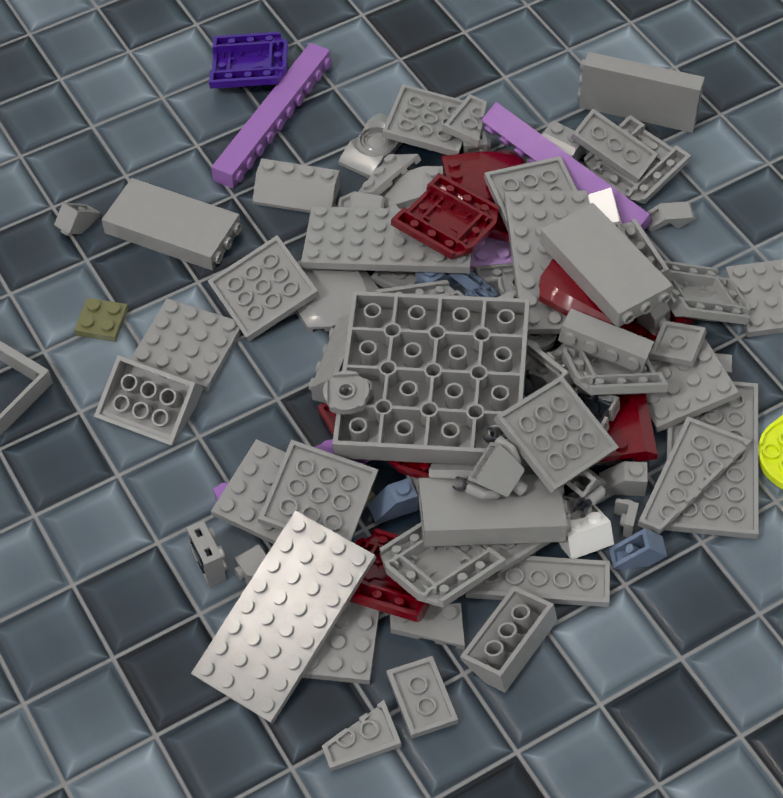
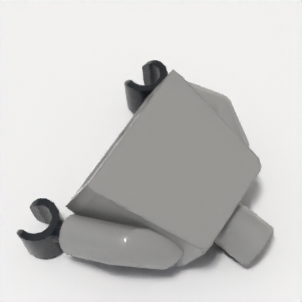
[452,427,527,499]
[566,469,607,518]

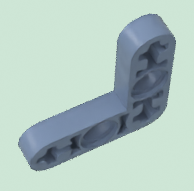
[448,270,498,297]

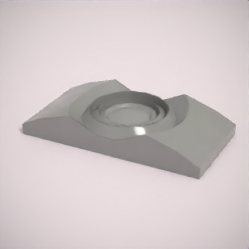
[338,113,402,178]

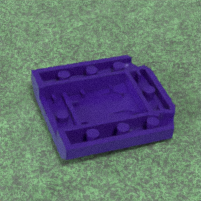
[209,32,289,89]

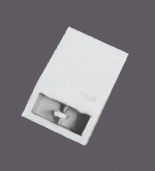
[559,491,614,559]

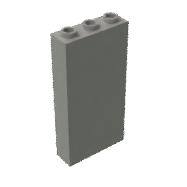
[577,52,705,133]
[102,178,242,271]
[540,203,673,327]
[418,474,571,547]

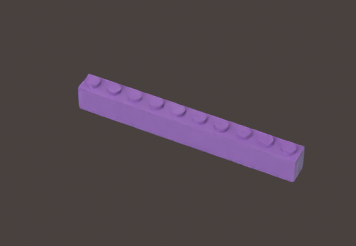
[211,43,332,189]
[481,102,653,230]

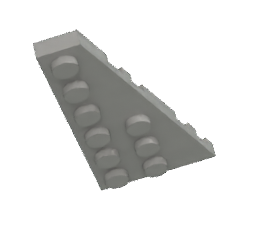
[638,416,752,534]

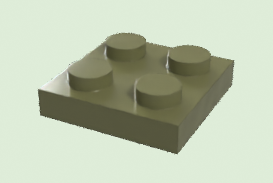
[74,298,129,342]

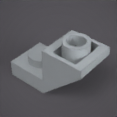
[338,191,385,208]
[647,201,695,233]

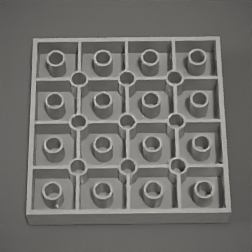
[332,291,530,464]

